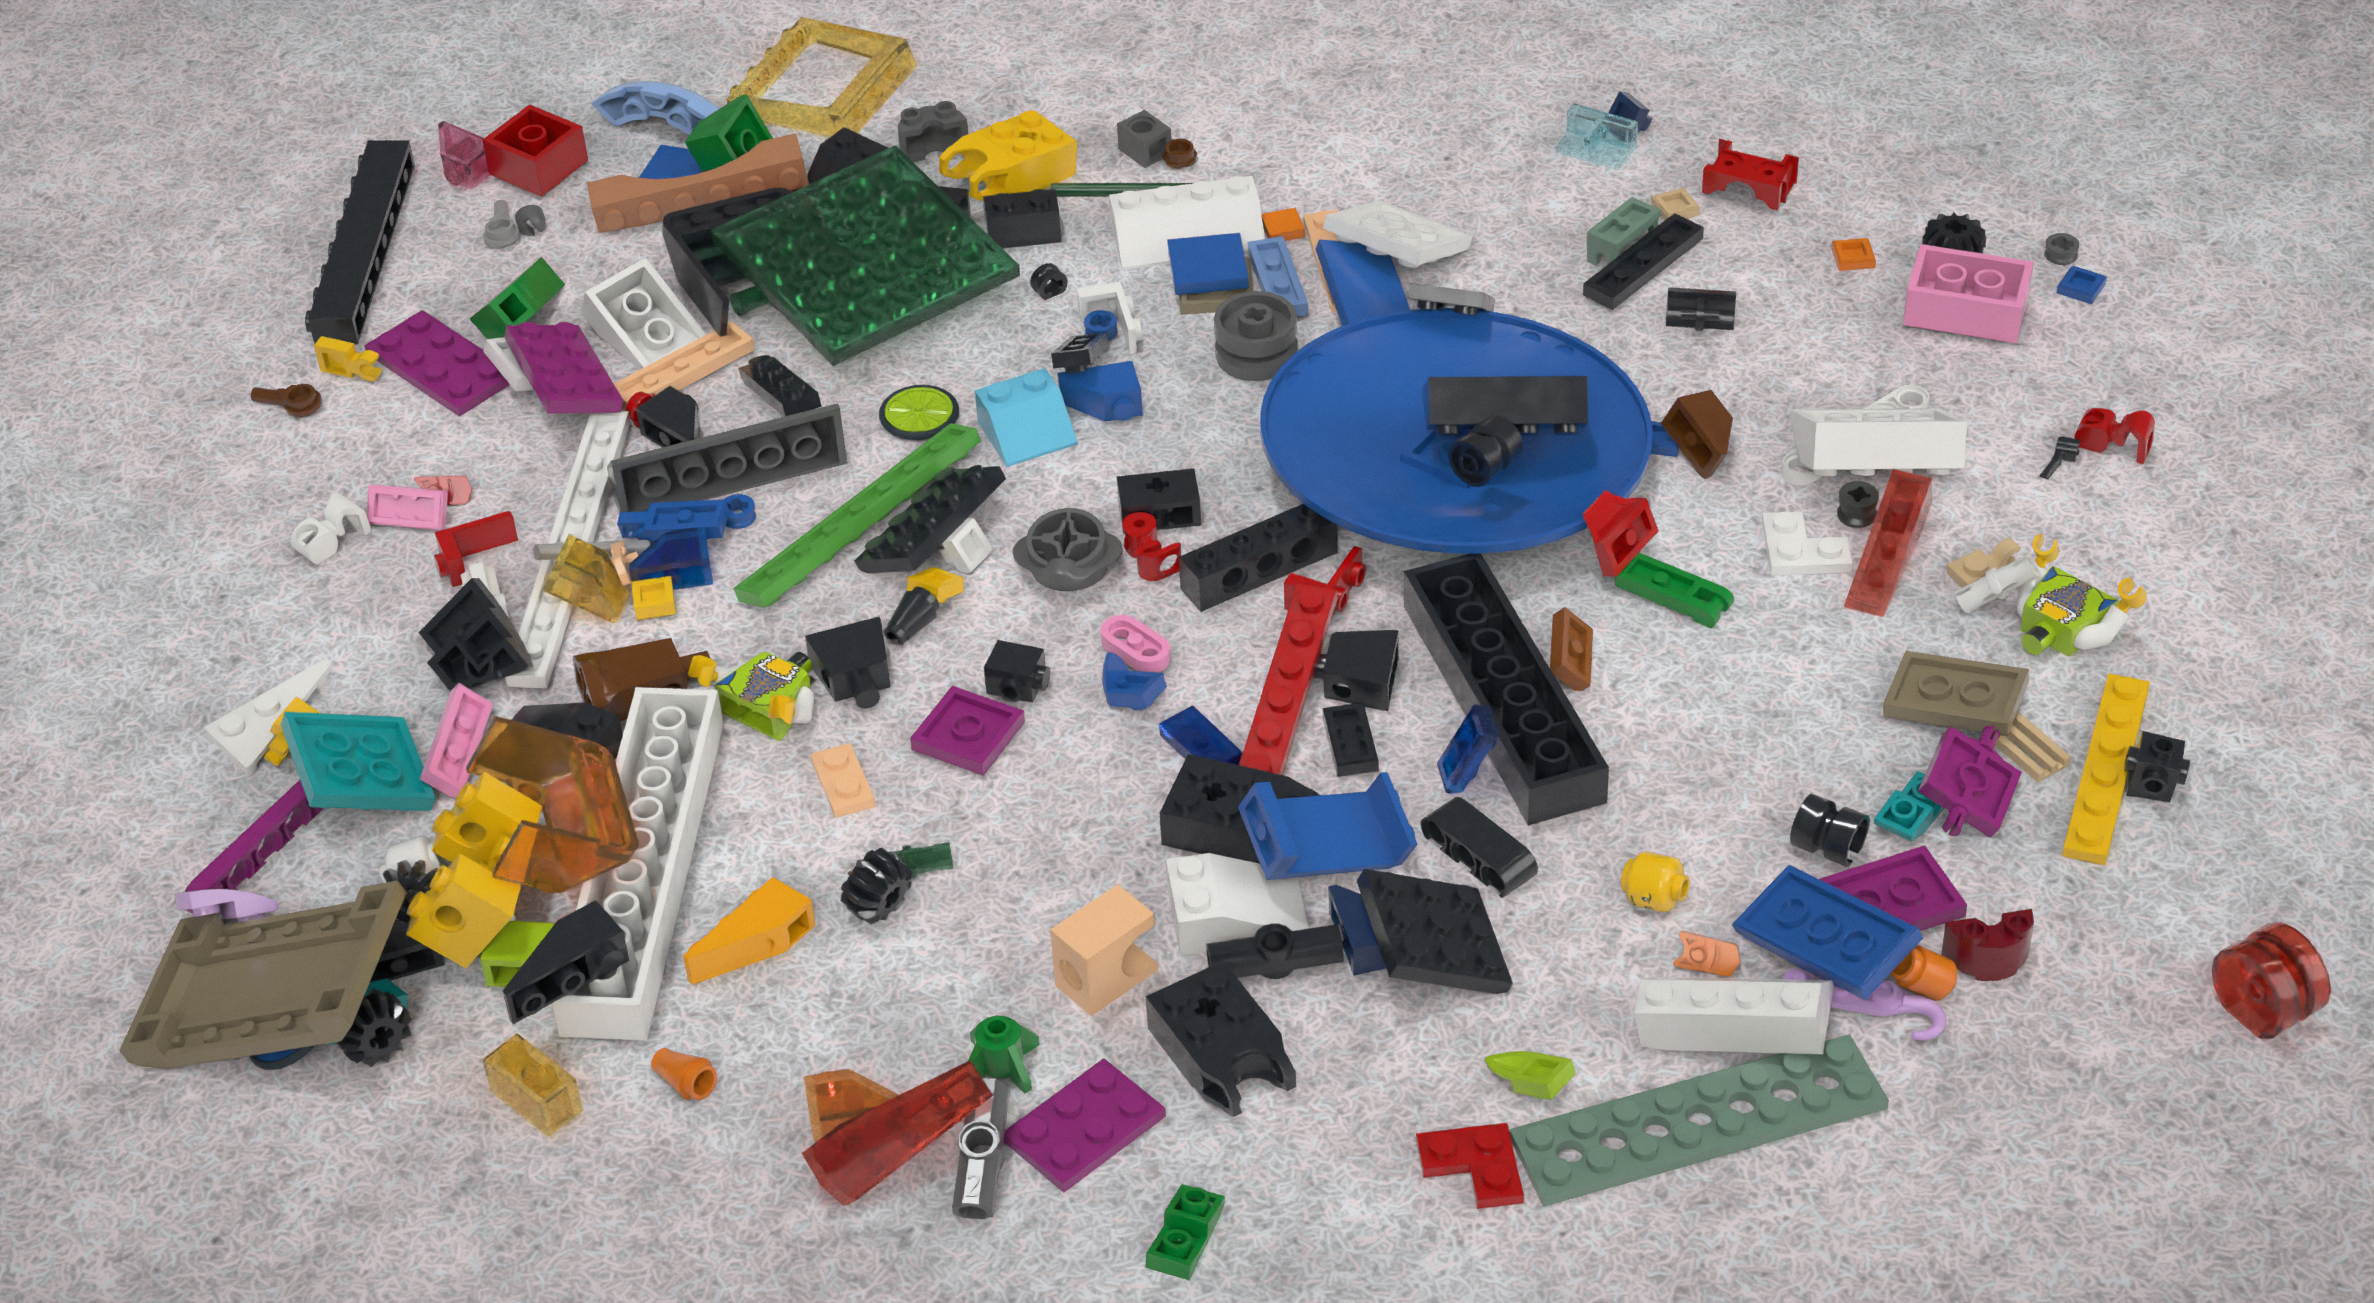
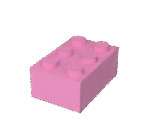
[1903,244,2034,343]

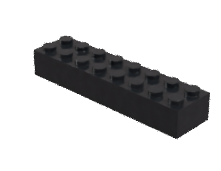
[1404,554,1609,825]

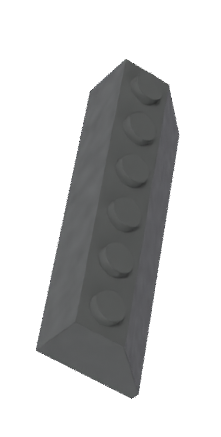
[607,403,847,514]

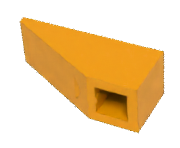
[683,877,815,985]

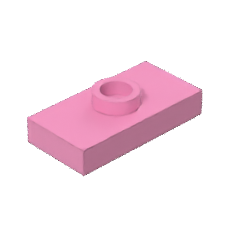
[367,484,448,530]

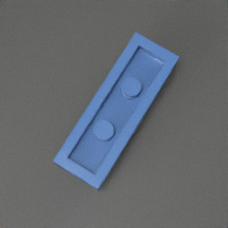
[1247,236,1308,316]

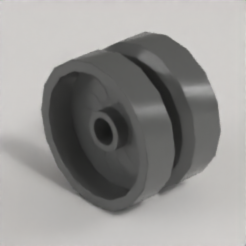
[1214,291,1298,381]

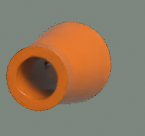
[651,1048,717,1100]

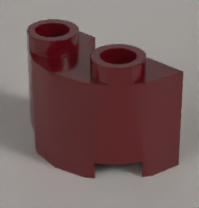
[1941,909,2034,981]

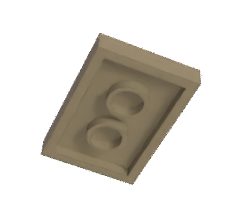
[1883,651,2029,736]

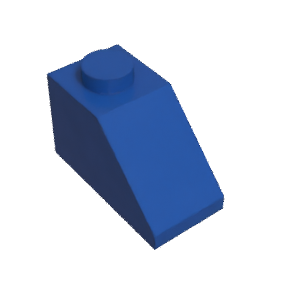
[1057,361,1143,421]

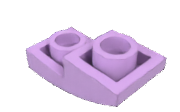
[175,889,278,922]

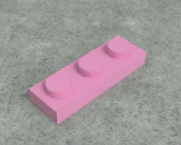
[420,683,493,798]

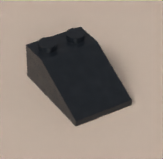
[475,702,623,789]

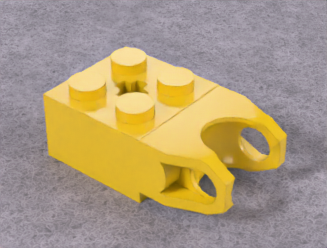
[939,110,1077,201]

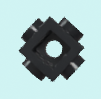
[2124,731,2190,803]

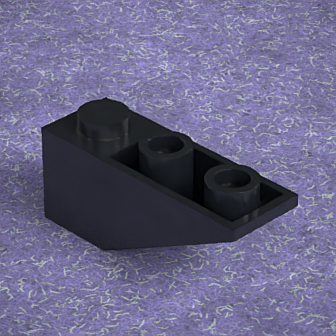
[503,900,630,1025]

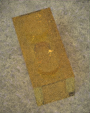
[482,1033,583,1137]

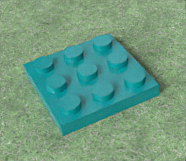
[280,712,436,811]

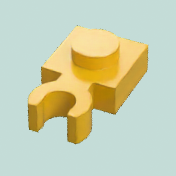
[314,336,383,382]

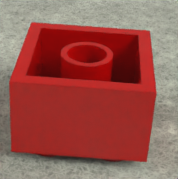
[482,104,588,197]

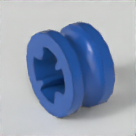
[1084,310,1118,341]
[724,494,756,529]

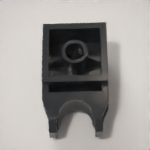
[1159,754,1320,864]
[1145,961,1296,1117]

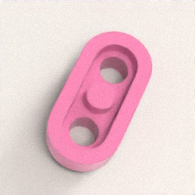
[1101,615,1171,673]

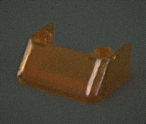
[466,716,639,893]

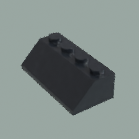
[1422,376,1588,436]

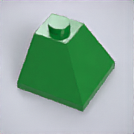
[685,94,773,172]

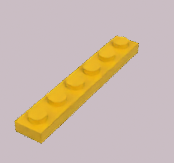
[2062,673,2150,865]

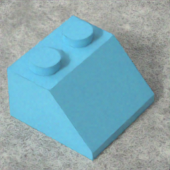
[974,368,1078,467]

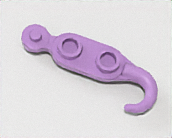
[1783,969,1946,1041]

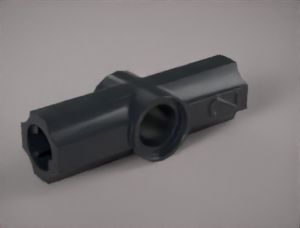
[1206,923,1344,979]

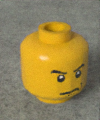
[1621,851,1690,912]

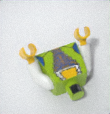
[2017,534,2147,656]
[688,652,815,741]

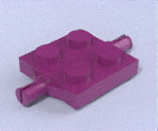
[1918,726,2022,838]

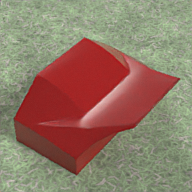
[1582,490,1659,577]

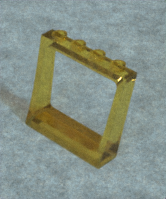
[726,17,918,137]

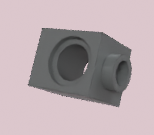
[1117,110,1172,168]

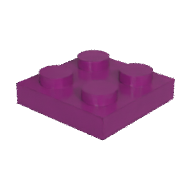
[910,686,1025,776]

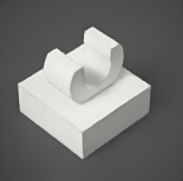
[938,517,993,573]

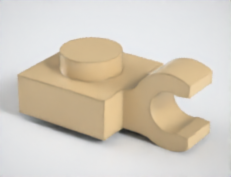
[1946,538,2021,588]

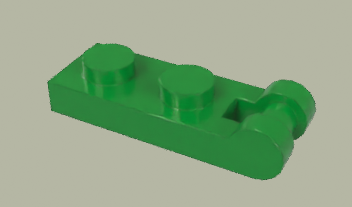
[1615,553,1734,629]

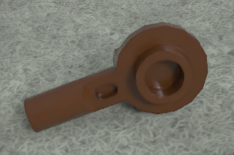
[251,384,322,417]

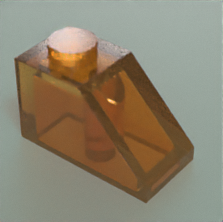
[804,1069,905,1144]

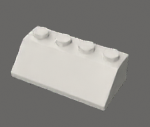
[1109,176,1265,270]
[1790,408,1967,476]
[1634,977,1834,1054]

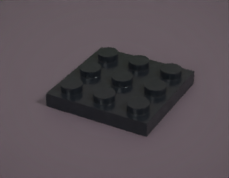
[1357,869,1513,994]

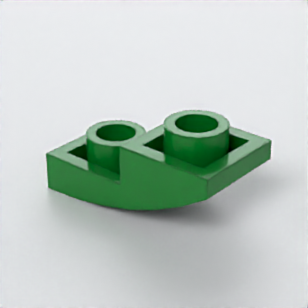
[1145,1184,1225,1280]

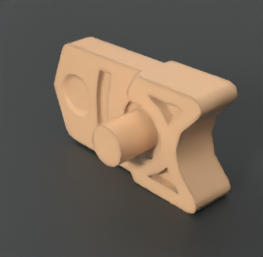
[604,540,640,586]

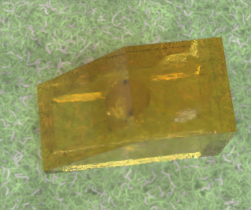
[542,534,630,623]

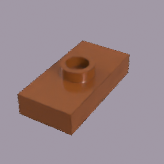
[1550,607,1593,691]

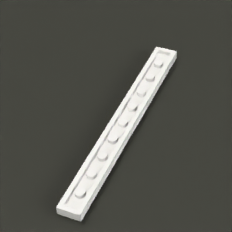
[505,411,631,689]

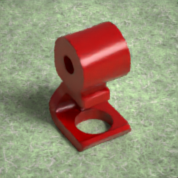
[2074,408,2155,464]
[1122,512,1182,581]

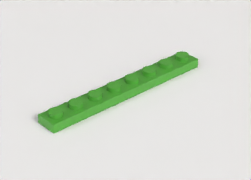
[733,423,981,608]

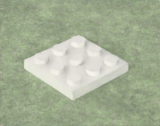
[1323,200,1473,268]

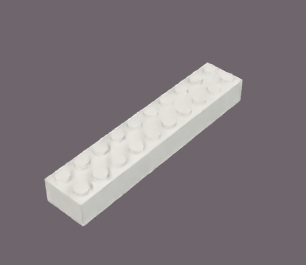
[552,687,724,1041]

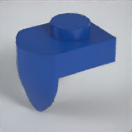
[1102,652,1167,710]

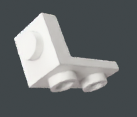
[1077,282,1142,354]

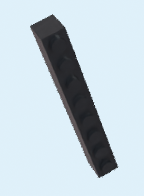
[305,140,415,344]

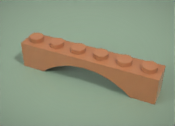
[587,133,809,233]

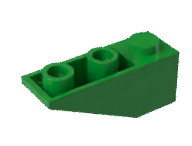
[469,256,565,339]

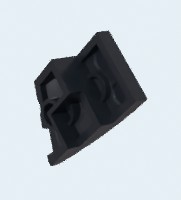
[418,578,533,691]

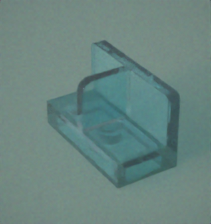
[1555,103,1638,170]

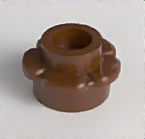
[1162,138,1197,168]

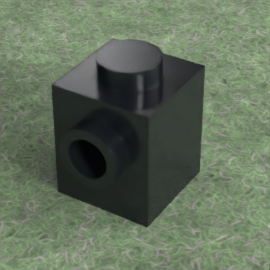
[984,640,1050,703]

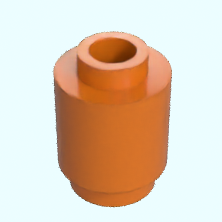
[1890,945,1957,1001]

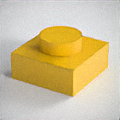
[907,566,964,604]
[631,576,676,620]

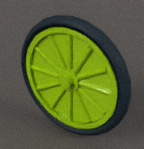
[879,385,959,440]

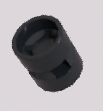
[1448,415,1523,487]
[1790,793,1870,867]

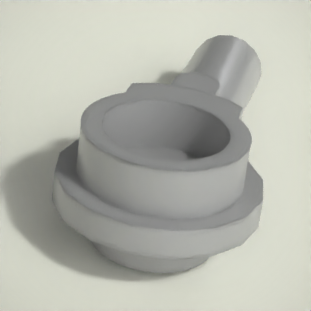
[483,200,520,247]

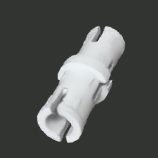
[1955,553,2041,614]

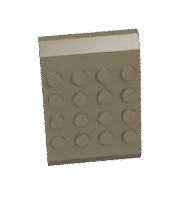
[119,881,407,1069]

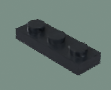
[1051,332,1109,373]

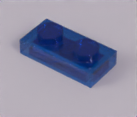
[1437,704,1498,794]
[1159,705,1242,765]

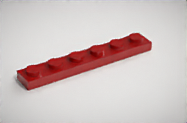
[1239,583,1337,775]

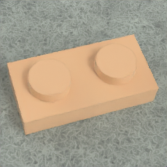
[810,743,876,818]

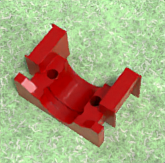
[1702,138,1799,211]

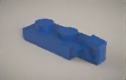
[617,499,730,542]

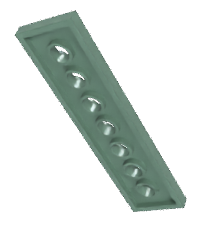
[1509,1034,1889,1207]

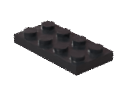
[854,465,1006,573]

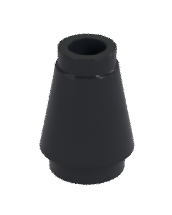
[883,587,939,645]

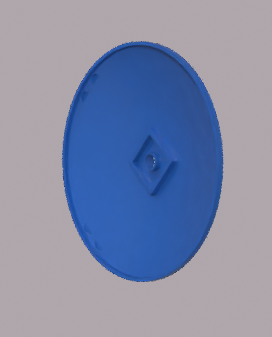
[1260,308,1653,554]

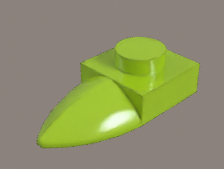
[1484,1051,1576,1100]

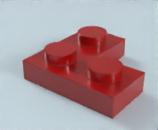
[1416,1123,1524,1209]

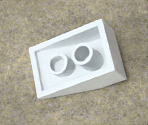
[581,257,706,369]
[1166,853,1309,955]

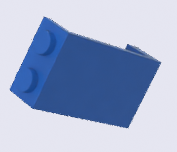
[1238,772,1418,880]

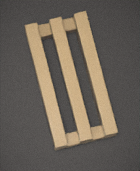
[1981,712,2071,783]

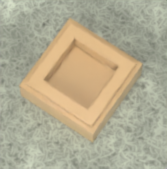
[1651,188,1700,221]

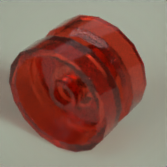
[2211,922,2331,1039]

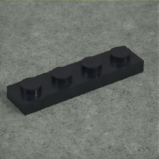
[1583,213,1704,310]
[738,355,822,417]

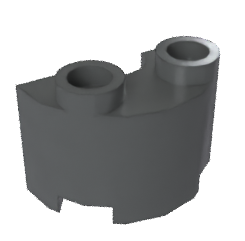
[898,101,969,164]

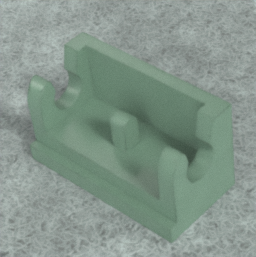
[1587,197,1661,266]

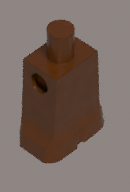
[573,638,710,722]

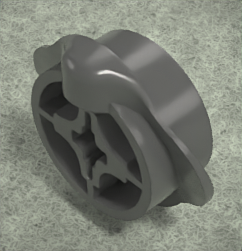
[1013,508,1123,591]

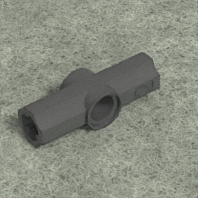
[952,1078,1010,1219]

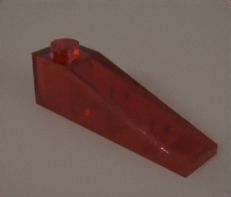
[1844,469,1933,617]
[802,1060,994,1206]

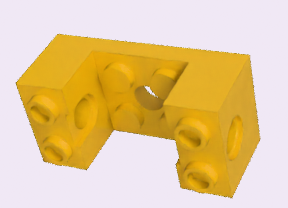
[406,772,542,968]

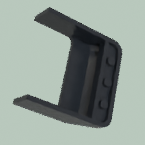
[662,188,856,337]

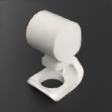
[290,493,371,564]

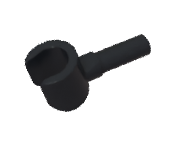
[2039,436,2081,480]

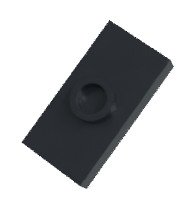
[1322,703,1379,777]

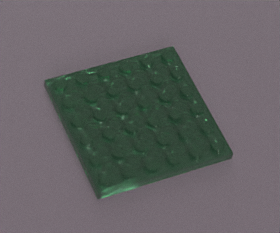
[711,145,1020,366]

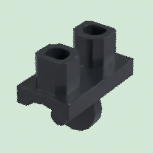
[1666,287,1737,331]

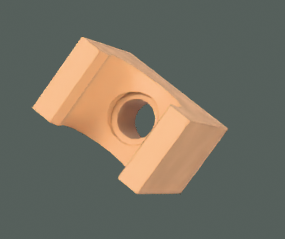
[1050,884,1158,1016]

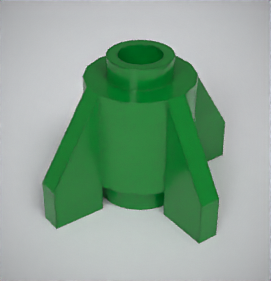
[961,1015,1040,1094]

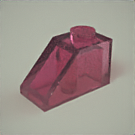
[438,121,491,190]

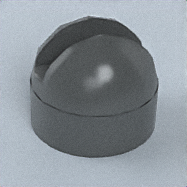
[515,205,546,236]

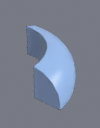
[591,81,720,135]

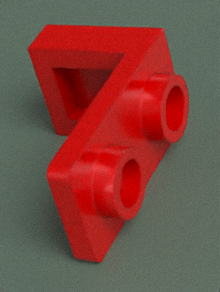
[434,511,518,587]
[1284,546,1366,616]

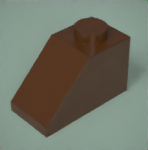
[1661,390,1733,479]

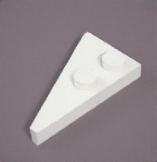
[204,658,332,776]

